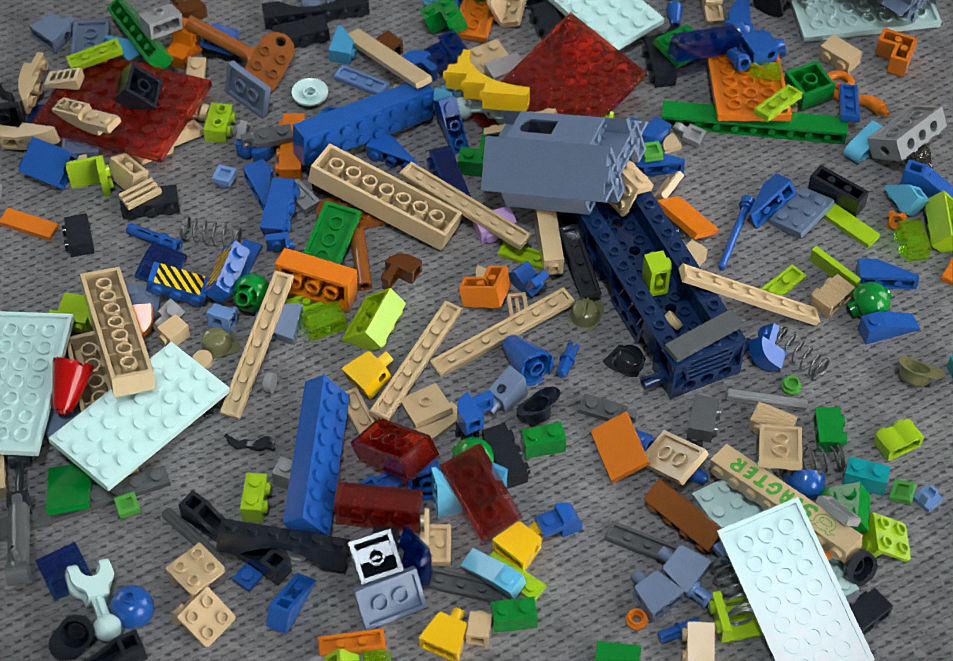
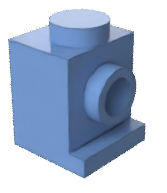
[206,303,238,334]

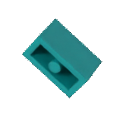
[842,456,891,496]

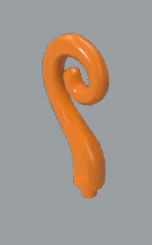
[827,70,890,117]

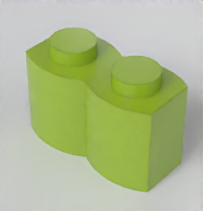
[873,419,924,461]

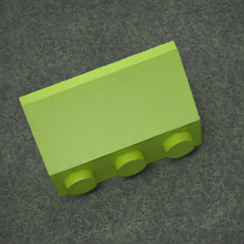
[924,190,953,253]
[341,288,406,351]

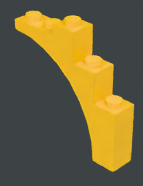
[443,49,530,112]

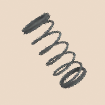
[180,216,242,247]
[775,325,830,379]
[779,444,845,476]
[710,556,755,625]

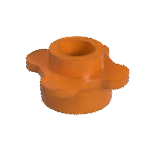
[886,211,907,231]

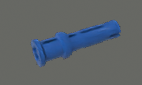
[126,223,183,255]

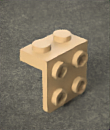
[487,0,527,28]
[608,160,654,216]
[420,508,451,566]
[165,542,225,596]
[170,586,236,647]

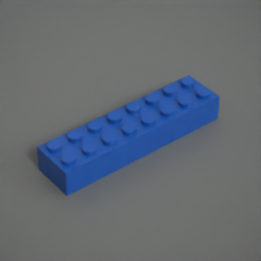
[293,83,434,166]
[283,375,350,536]

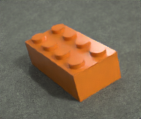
[275,248,358,312]

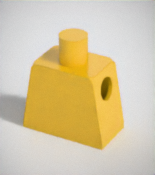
[341,351,393,400]
[492,521,542,571]
[419,607,468,661]

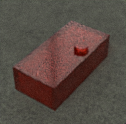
[350,417,440,481]
[439,443,523,541]
[334,481,424,534]

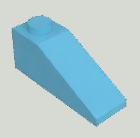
[431,467,465,518]
[461,548,526,599]

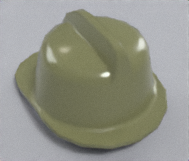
[569,297,604,331]
[201,327,242,359]
[898,356,946,387]

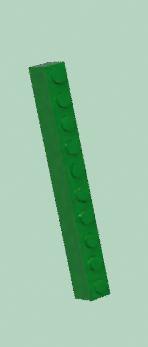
[661,100,847,145]

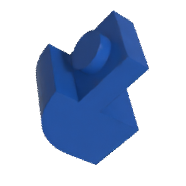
[402,50,438,82]
[629,116,671,145]
[235,139,278,162]
[509,261,549,297]
[749,323,786,372]
[457,390,494,436]
[535,502,582,538]

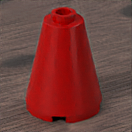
[52,357,94,416]

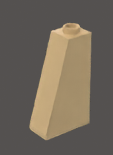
[534,209,564,275]

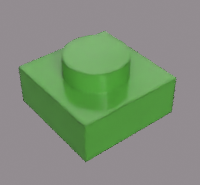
[643,141,664,162]
[889,479,917,505]
[114,491,141,519]

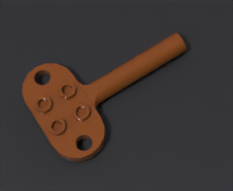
[184,15,295,94]
[316,196,387,291]

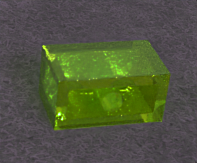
[894,219,932,262]
[301,301,348,342]

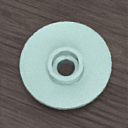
[292,78,328,106]

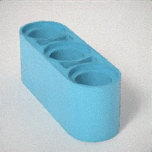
[843,120,883,165]

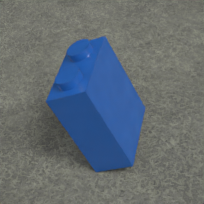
[18,137,79,190]

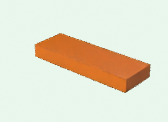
[0,208,59,241]
[317,628,386,657]

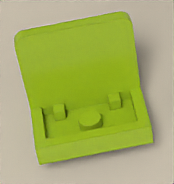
[65,155,114,197]
[49,292,93,333]
[860,512,911,562]
[708,591,763,643]

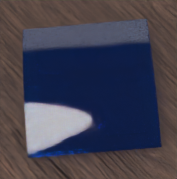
[424,29,468,76]
[134,242,187,282]
[399,526,432,586]
[35,542,92,601]

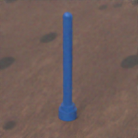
[718,195,755,270]

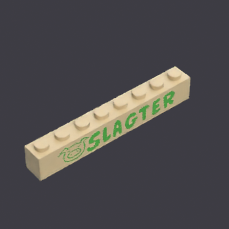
[710,444,863,564]

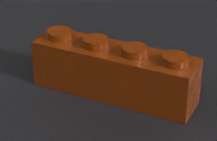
[643,479,723,553]

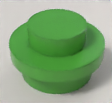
[781,376,802,395]

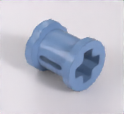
[687,581,712,610]

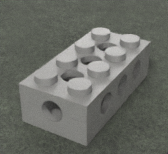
[867,105,947,162]

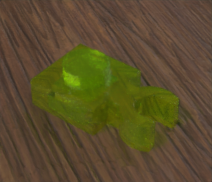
[749,62,782,80]

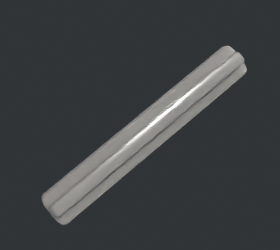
[726,388,808,411]

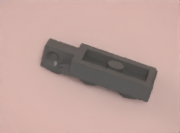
[240,124,293,149]
[578,394,637,424]

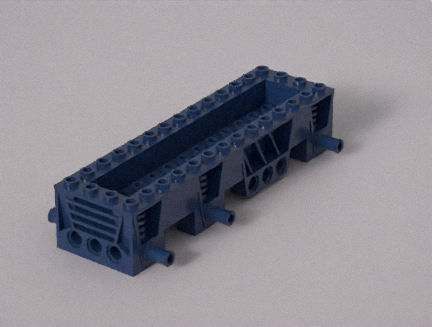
[556,159,751,399]

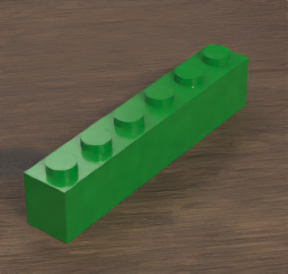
[106,0,174,72]

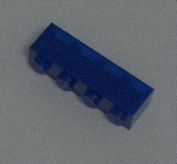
[667,25,742,62]
[426,145,471,197]

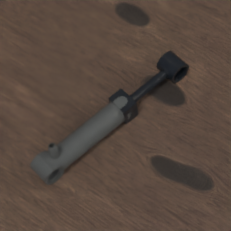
[4,455,33,586]

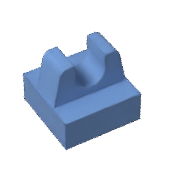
[212,164,237,189]
[913,484,943,513]

